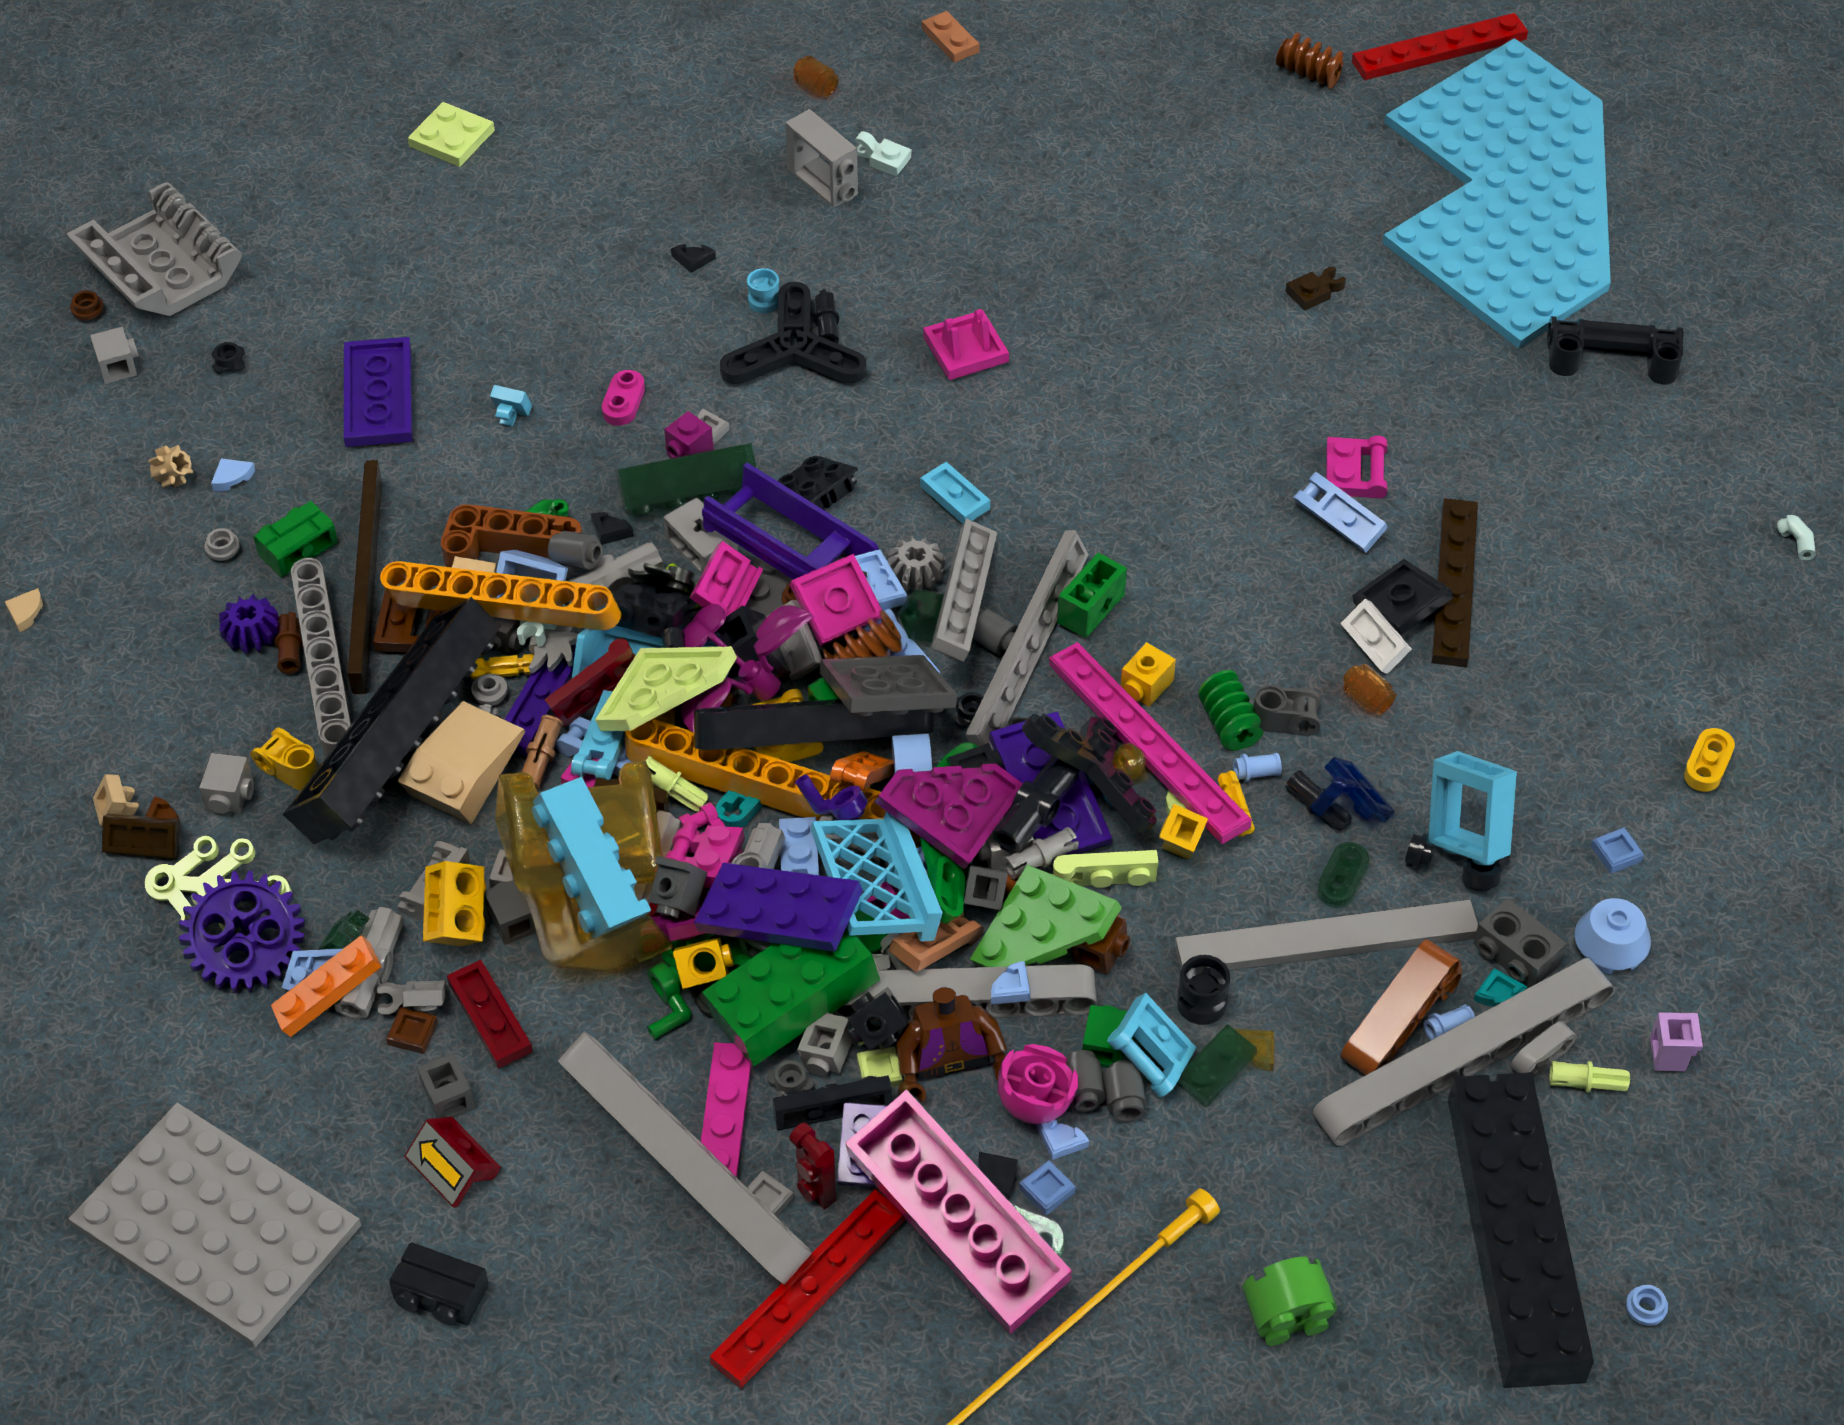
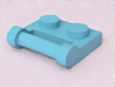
[1107,993,1197,1097]

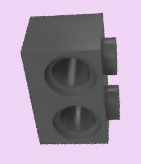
[1473,898,1567,988]

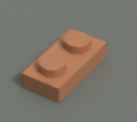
[922,11,979,63]

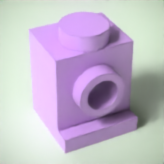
[1650,1013,1703,1071]

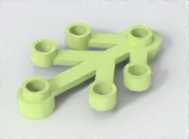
[145,836,292,933]

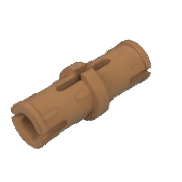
[518,715,563,790]

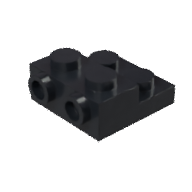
[612,583,700,638]

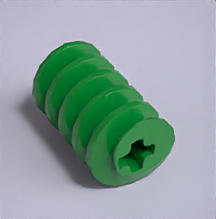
[1198,670,1264,751]

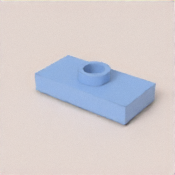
[855,549,907,610]

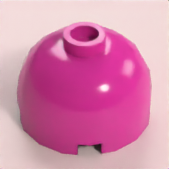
[997,1044,1078,1125]

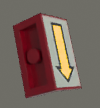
[404,1117,501,1207]

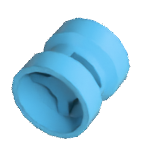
[747,268,780,313]

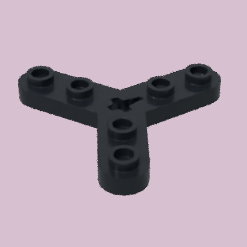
[720,281,867,384]
[1022,714,1157,834]

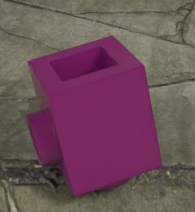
[664,411,714,472]

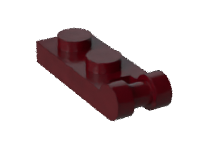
[544,638,636,728]
[789,1122,836,1210]

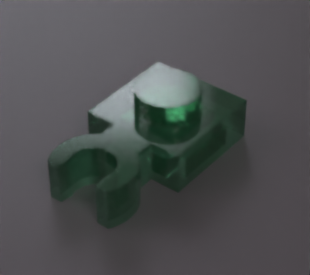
[318,909,370,950]

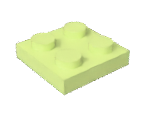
[408,102,495,167]

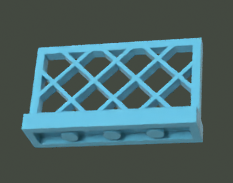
[810,811,942,941]

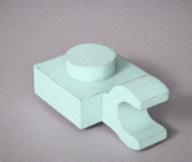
[855,131,912,176]

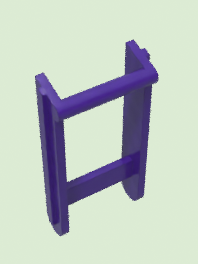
[702,462,879,580]

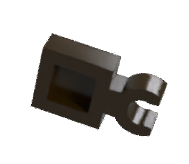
[1285,267,1346,311]

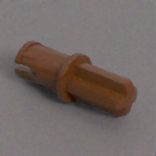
[275,611,303,674]

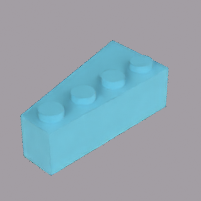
[532,777,651,940]

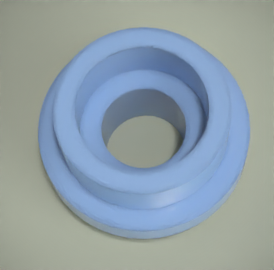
[1626,1285,1668,1326]

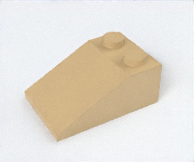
[398,701,526,824]

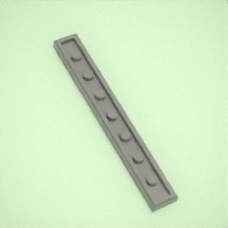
[965,530,1089,751]
[1175,900,1478,970]

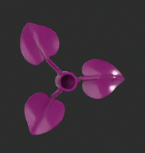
[681,604,814,733]

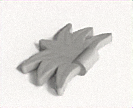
[529,625,578,674]

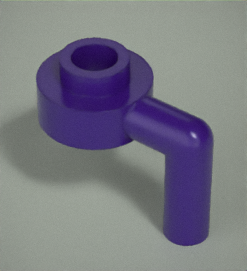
[795,775,868,820]

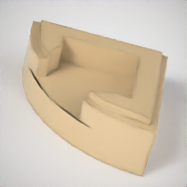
[5,588,43,632]

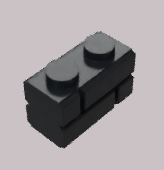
[389,1242,489,1325]

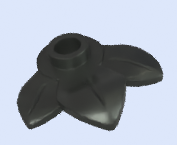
[628,563,696,594]

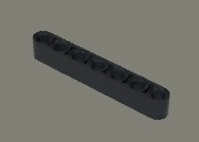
[694,699,934,750]

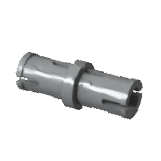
[1003,827,1079,879]

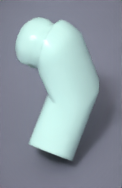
[1777,515,1816,560]

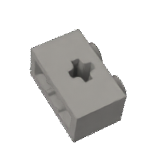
[663,498,738,575]

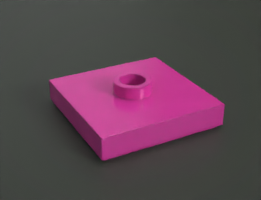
[789,554,882,646]

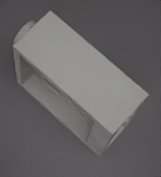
[785,109,858,208]

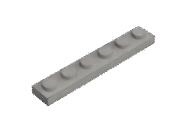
[931,519,997,662]

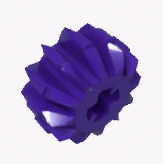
[219,594,279,654]

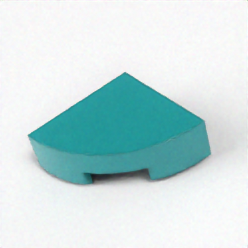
[1473,968,1527,1006]

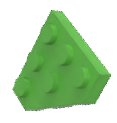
[970,865,1122,967]

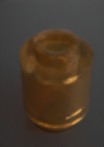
[793,55,839,97]
[1343,664,1397,715]

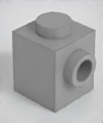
[90,327,139,384]
[199,753,254,814]

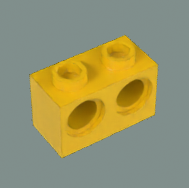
[423,861,486,946]

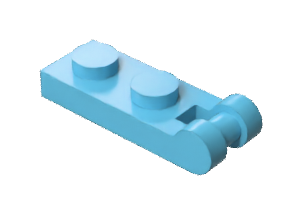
[571,690,625,780]

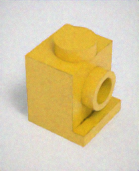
[1159,804,1208,859]

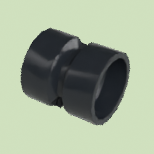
[1177,955,1230,1025]

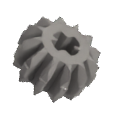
[888,536,945,595]

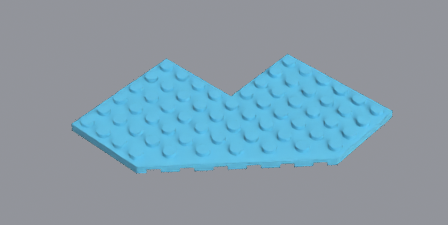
[1382,38,1611,349]

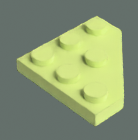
[595,646,737,731]

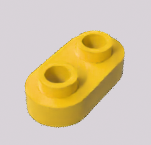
[1684,728,1735,792]

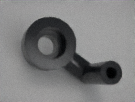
[1462,828,1513,892]

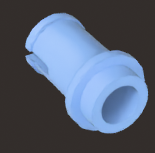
[1233,753,1282,783]
[1424,1004,1475,1041]

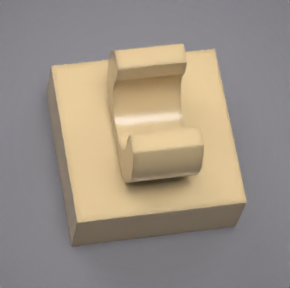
[93,774,139,826]

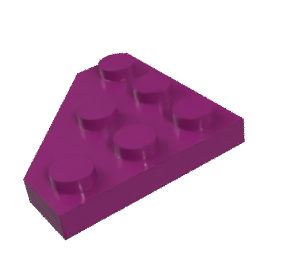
[874,763,1023,869]

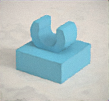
[490,385,532,427]

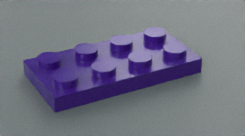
[344,337,413,447]
[989,711,1112,862]
[694,863,863,952]

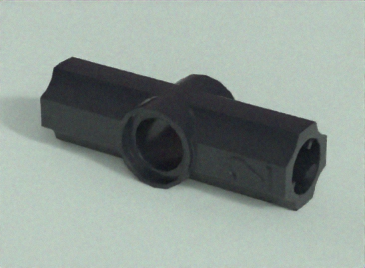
[993,756,1080,854]

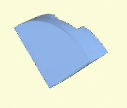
[211,459,255,492]
[991,961,1030,1005]
[1037,1120,1089,1160]

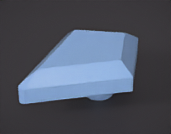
[282,949,342,990]

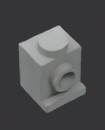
[797,1013,855,1076]

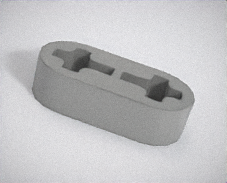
[1511,1021,1577,1077]

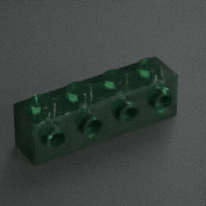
[615,443,757,515]

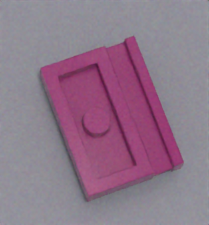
[690,541,763,616]

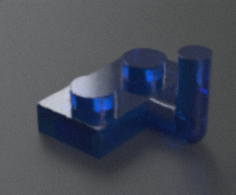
[1310,757,1395,822]

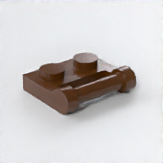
[373,589,443,653]

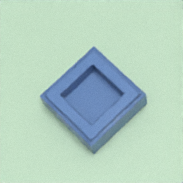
[1591,827,1644,874]
[1019,1160,1076,1216]

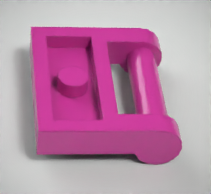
[1326,436,1387,498]

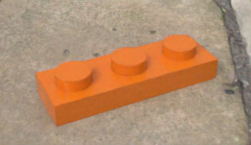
[271,935,382,1037]

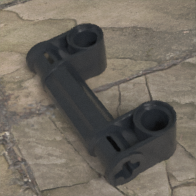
[1547,316,1684,385]

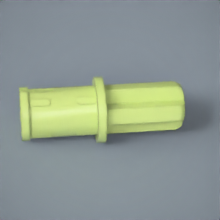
[637,755,708,812]
[1549,1061,1630,1093]

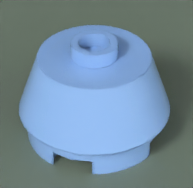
[1575,898,1651,974]

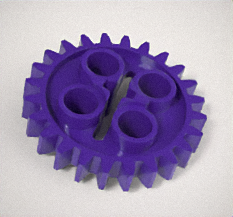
[179,870,305,993]

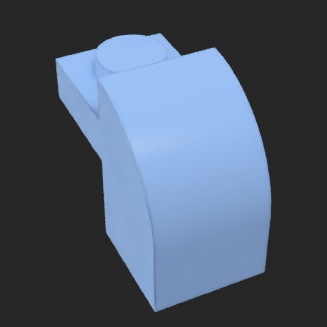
[891,734,932,774]

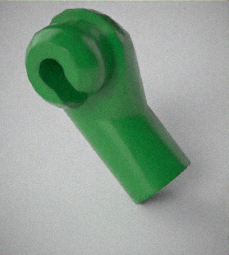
[524,499,569,517]

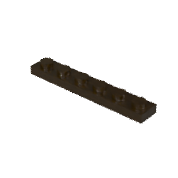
[1431,498,1478,667]

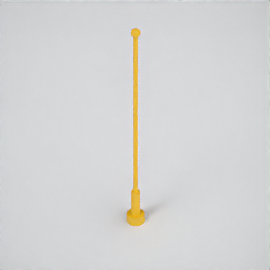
[946,1188,1220,1425]

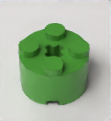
[1242,1257,1337,1346]

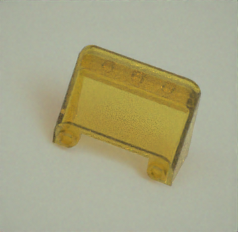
[495,761,663,895]

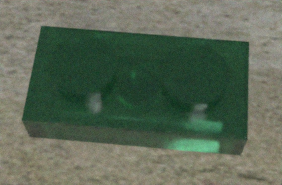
[1176,1024,1257,1108]

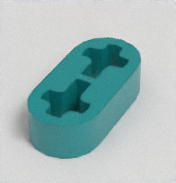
[716,790,764,828]

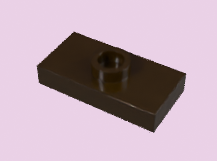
[102,814,180,858]

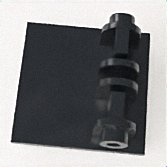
[778,455,858,510]

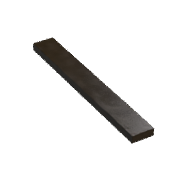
[347,460,382,694]

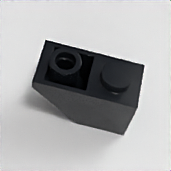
[717,606,791,680]

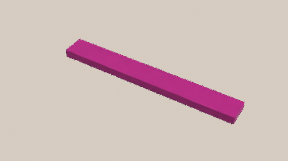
[1049,642,1252,844]

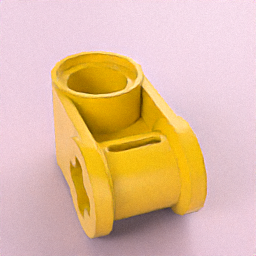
[250,728,318,791]

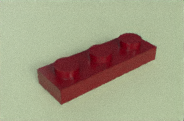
[446,960,533,1069]

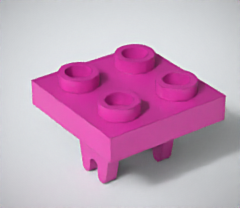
[923,309,1009,380]

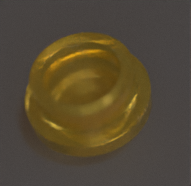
[1113,743,1146,779]

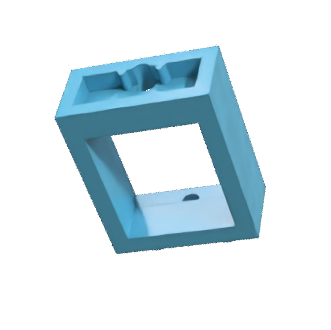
[1428,751,1517,865]

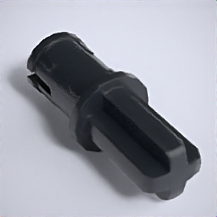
[814,289,839,344]
[1285,770,1352,831]

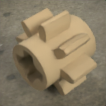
[148,445,193,488]

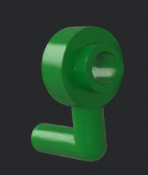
[647,962,692,1040]

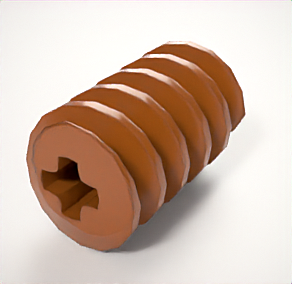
[1276,32,1343,89]
[823,610,903,659]

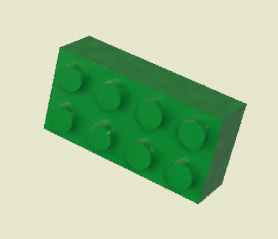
[702,927,880,1067]

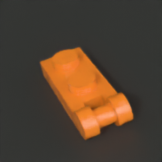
[830,751,894,792]

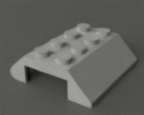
[66,183,242,316]

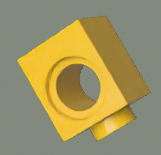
[673,937,734,989]

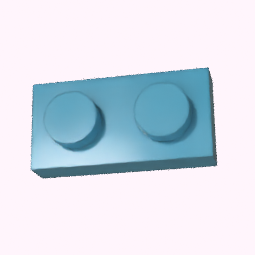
[920,462,991,524]

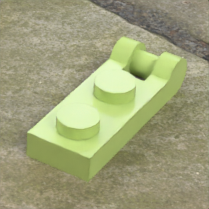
[1053,850,1158,888]

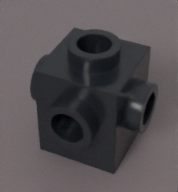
[847,987,910,1050]

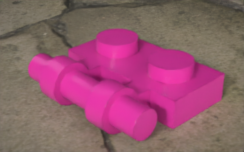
[665,821,745,888]

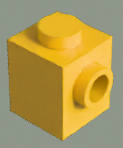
[1121,642,1176,707]

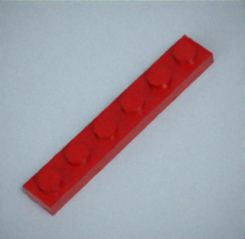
[1352,13,1528,80]
[709,1189,905,1388]

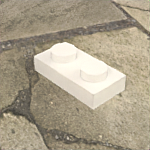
[1341,599,1412,674]

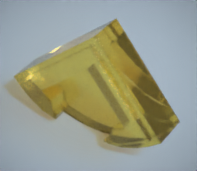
[1234,1029,1274,1071]

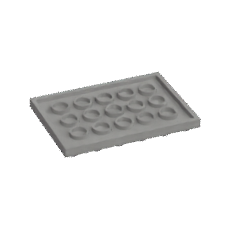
[68,1103,362,1348]

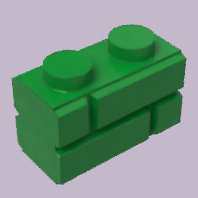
[253,501,338,578]

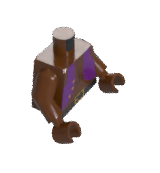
[896,987,1008,1103]

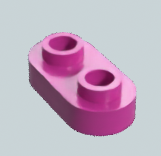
[602,370,645,426]

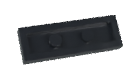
[773,1075,892,1131]

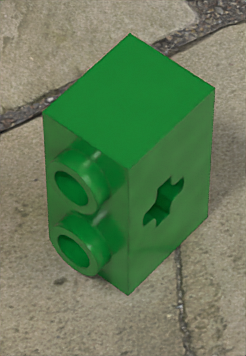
[1057,553,1127,638]

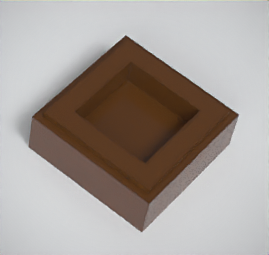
[386,1007,438,1054]

